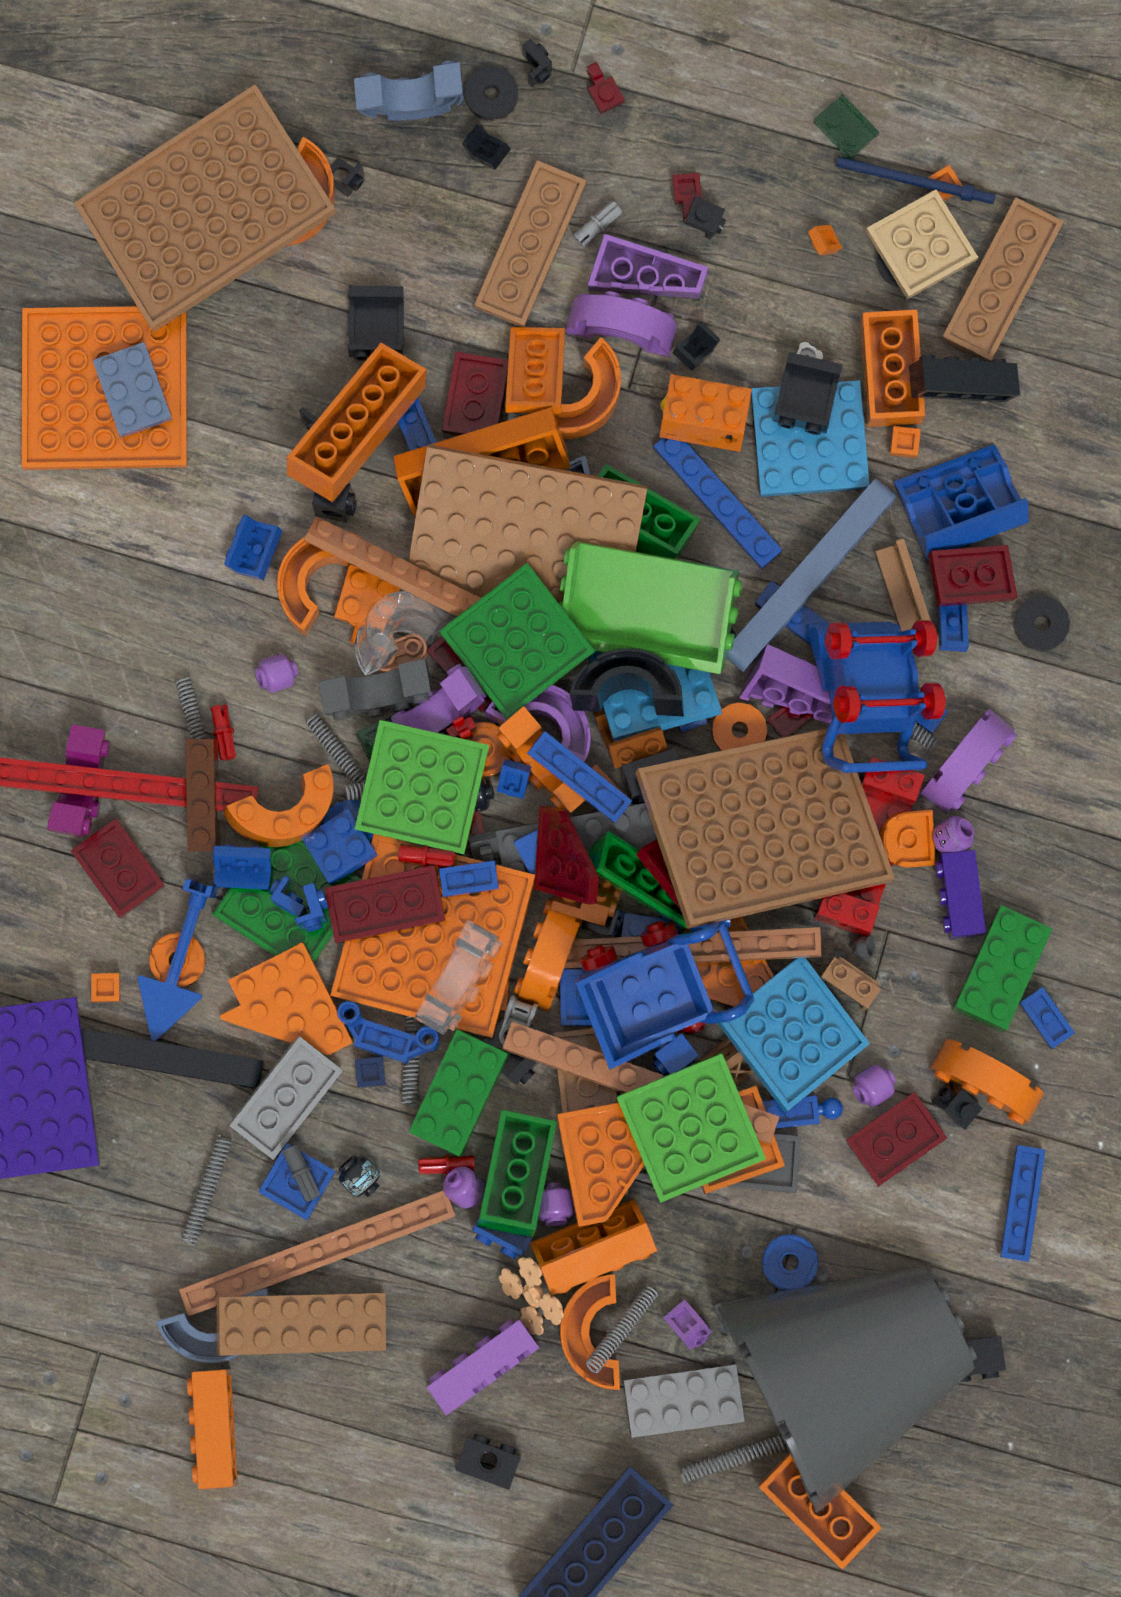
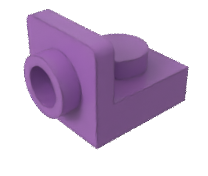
[663,1299,712,1350]

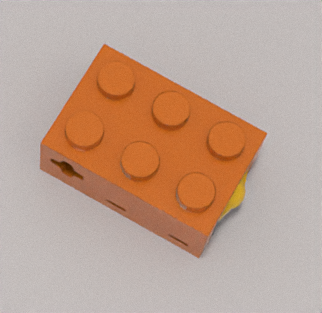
[660,374,752,452]

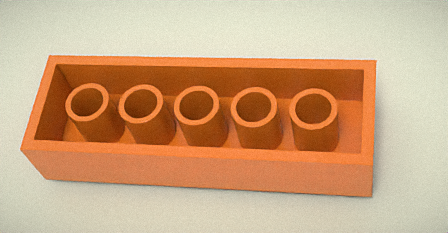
[287,343,427,502]
[393,407,571,516]

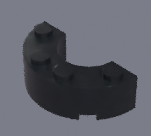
[570,648,684,717]

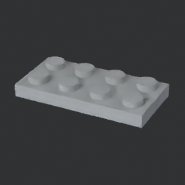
[228,1036,343,1160]
[623,1364,745,1438]

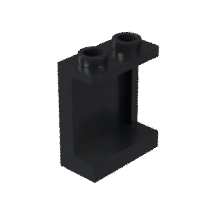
[348,286,404,361]
[773,352,843,435]

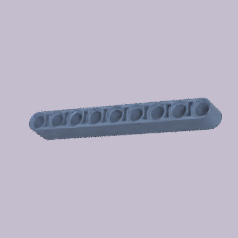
[726,478,898,673]

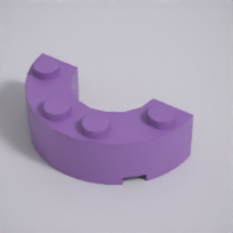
[565,291,677,357]
[391,664,486,734]
[485,685,591,763]
[920,708,1017,814]

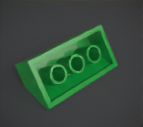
[588,831,687,928]

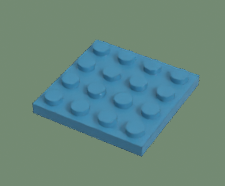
[751,380,870,497]
[588,651,722,742]
[717,958,870,1112]

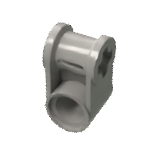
[499,996,538,1048]

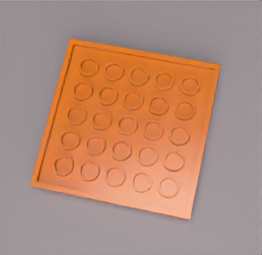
[21,306,187,470]
[330,834,535,1038]

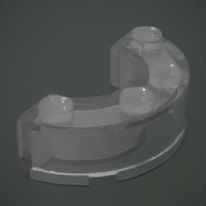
[355,591,457,676]
[414,920,502,1035]

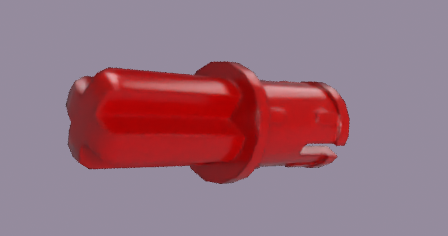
[210,704,236,761]
[398,844,455,868]
[418,1154,474,1176]

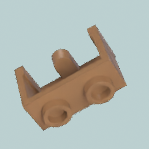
[820,957,881,1012]

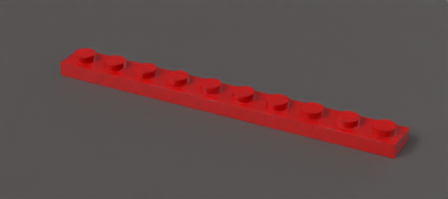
[0,757,258,812]

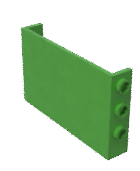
[559,541,742,674]

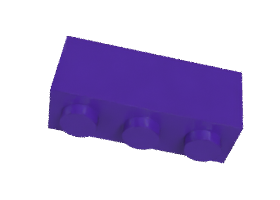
[935,850,986,940]

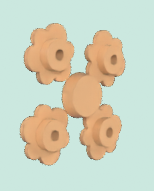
[499,1257,564,1336]

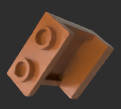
[593,708,667,769]

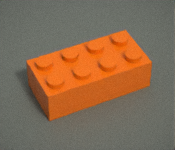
[860,310,925,427]
[530,1199,657,1295]
[187,1369,238,1489]
[757,1453,882,1570]

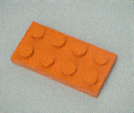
[505,327,565,414]

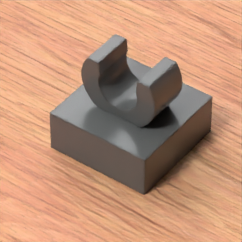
[468,831,501,862]

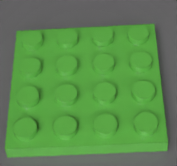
[355,720,489,854]
[616,1053,766,1203]

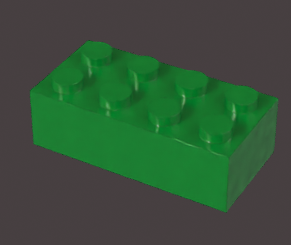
[598,464,701,560]
[952,905,1052,1033]
[409,1029,510,1157]
[477,1110,557,1238]

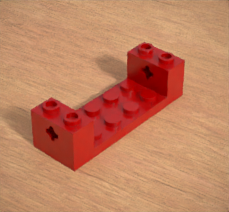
[814,757,925,936]

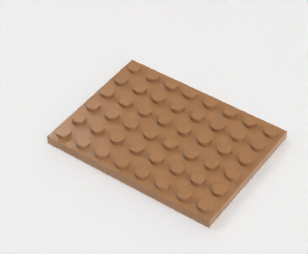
[74,84,338,332]
[401,444,648,615]
[635,729,895,929]

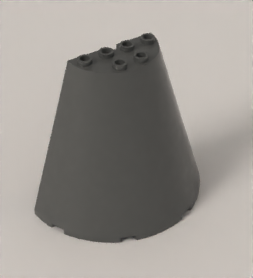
[713,1266,977,1513]

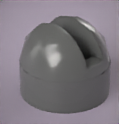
[852,936,875,958]

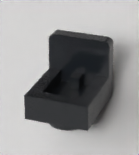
[522,39,552,87]
[462,124,511,170]
[684,196,726,239]
[672,322,720,371]
[932,1081,983,1130]

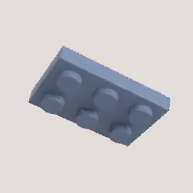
[93,342,172,438]

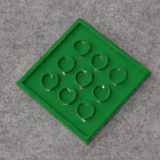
[439,563,596,720]
[212,840,361,963]

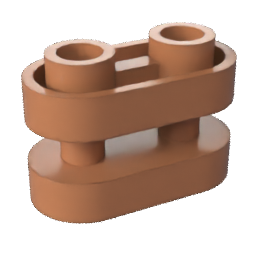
[373,634,428,674]

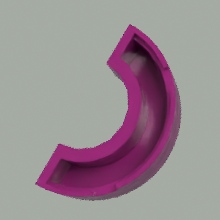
[47,724,110,837]

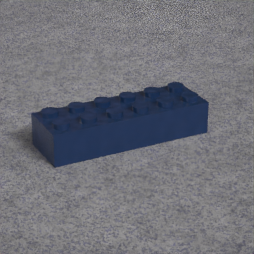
[517,1465,674,1597]

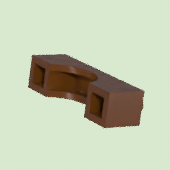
[186,738,220,852]

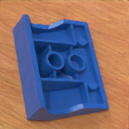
[894,444,1029,560]

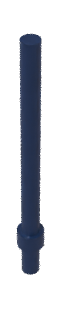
[836,156,996,205]

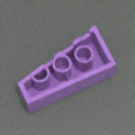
[587,234,708,299]
[739,644,833,724]
[426,1319,539,1415]

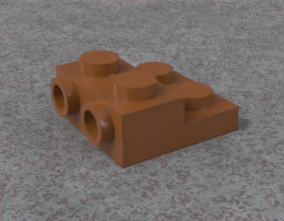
[551,877,621,926]

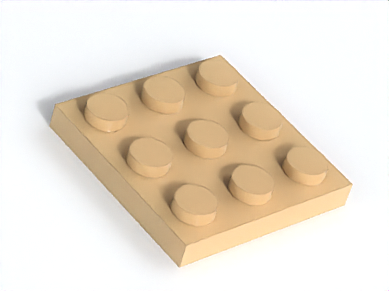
[865,190,978,299]

